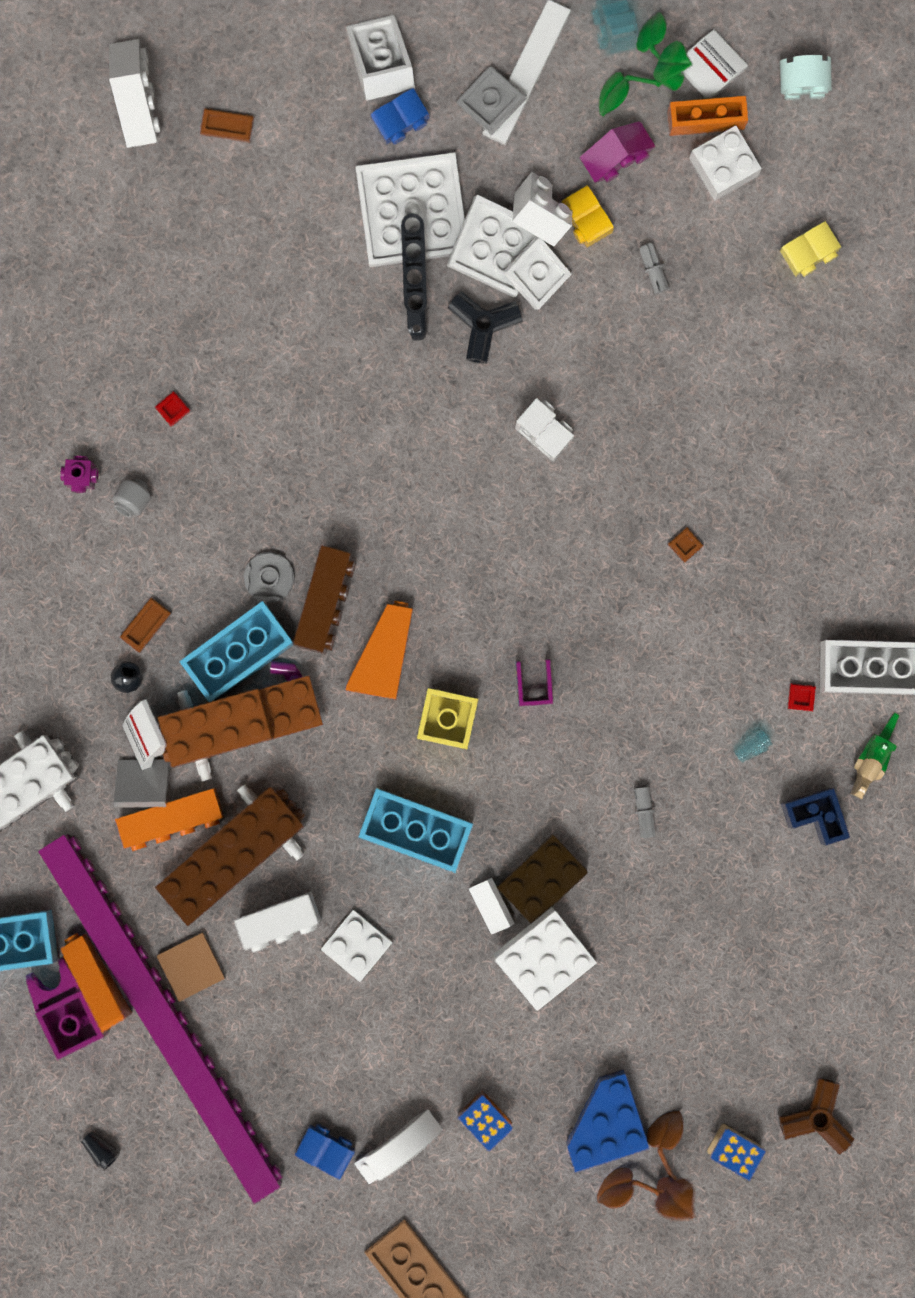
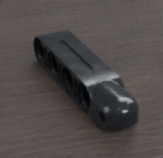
[401,213,428,341]

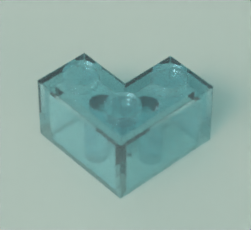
[591,0,639,56]

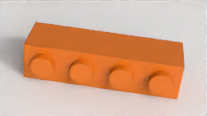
[115,788,225,852]

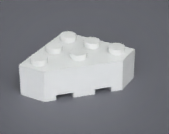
[109,39,161,148]

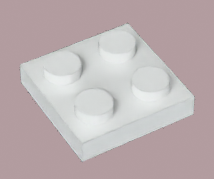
[503,237,572,310]
[321,910,393,982]

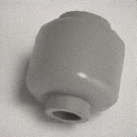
[113,479,151,517]

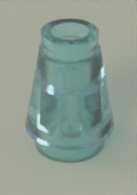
[734,728,773,763]

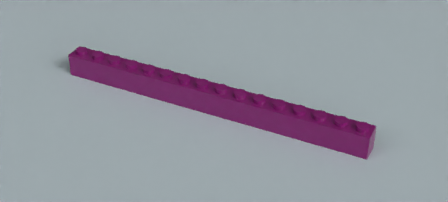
[38,834,283,1204]

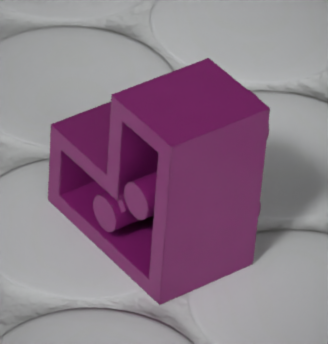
[579,121,656,183]

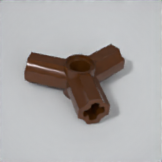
[778,1078,855,1155]

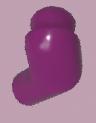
[270,661,303,682]

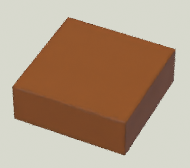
[667,527,703,563]

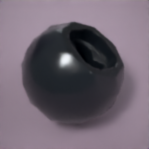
[111,661,143,693]

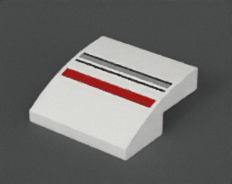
[682,30,748,99]
[123,700,166,770]

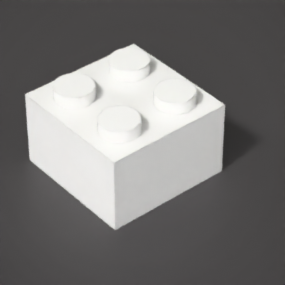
[689,126,762,201]

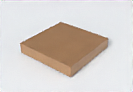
[157,933,226,1002]

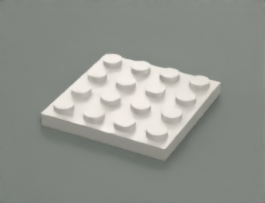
[355,153,465,267]

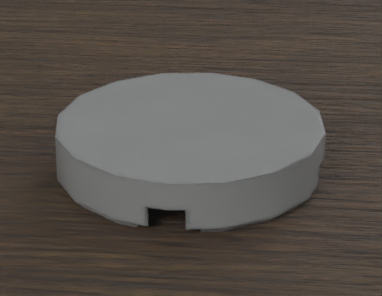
[244,552,295,603]

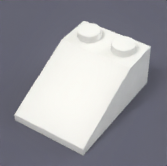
[346,15,415,101]

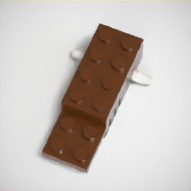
[154,784,307,927]

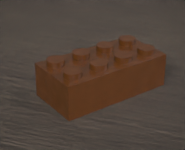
[293,545,356,655]

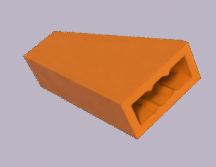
[346,601,413,700]
[60,933,132,1032]

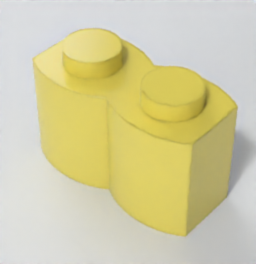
[780,221,841,277]

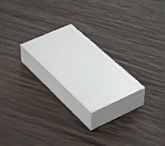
[469,878,515,935]

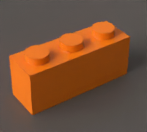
[667,96,748,136]

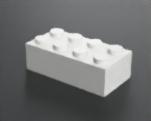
[820,640,915,695]

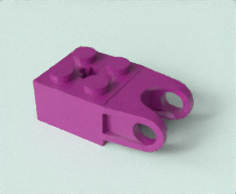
[26,956,109,1060]

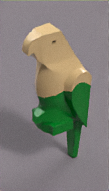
[850,713,900,799]

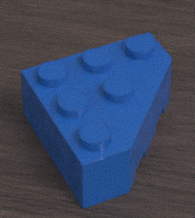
[566,1070,649,1173]

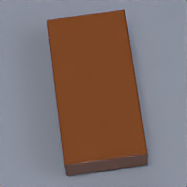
[200,108,254,143]
[120,598,172,653]

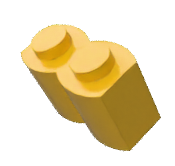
[561,185,614,248]

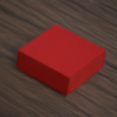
[155,391,191,427]
[787,684,816,712]

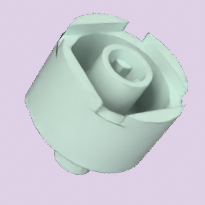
[780,55,832,100]

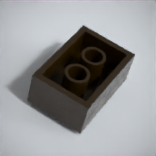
[497,834,589,924]

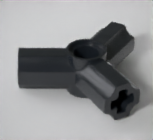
[447,291,523,364]

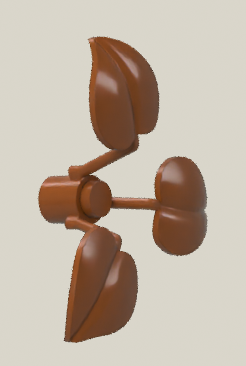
[597,1111,695,1220]

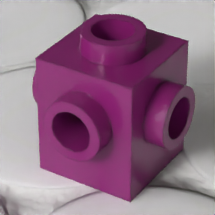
[60,456,99,493]

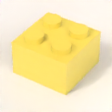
[417,688,478,749]

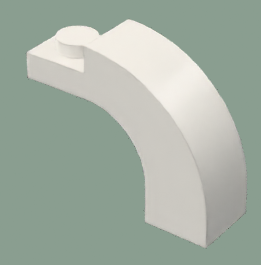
[354,1109,443,1184]

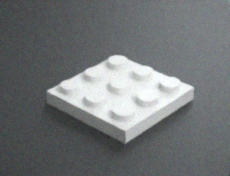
[447,195,537,297]
[491,907,597,1011]

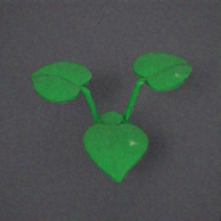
[599,12,693,117]

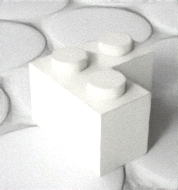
[512,172,572,246]
[515,398,574,461]

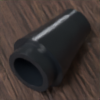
[81,1132,119,1170]

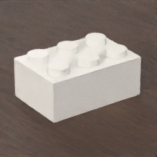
[234,891,321,952]

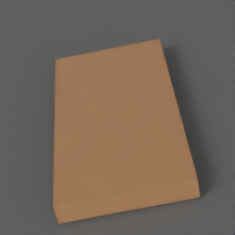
[364,1219,467,1298]

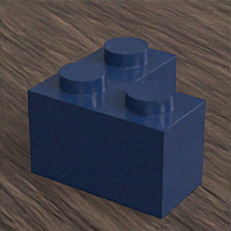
[780,788,850,846]

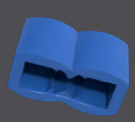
[370,88,430,144]
[295,1124,355,1180]

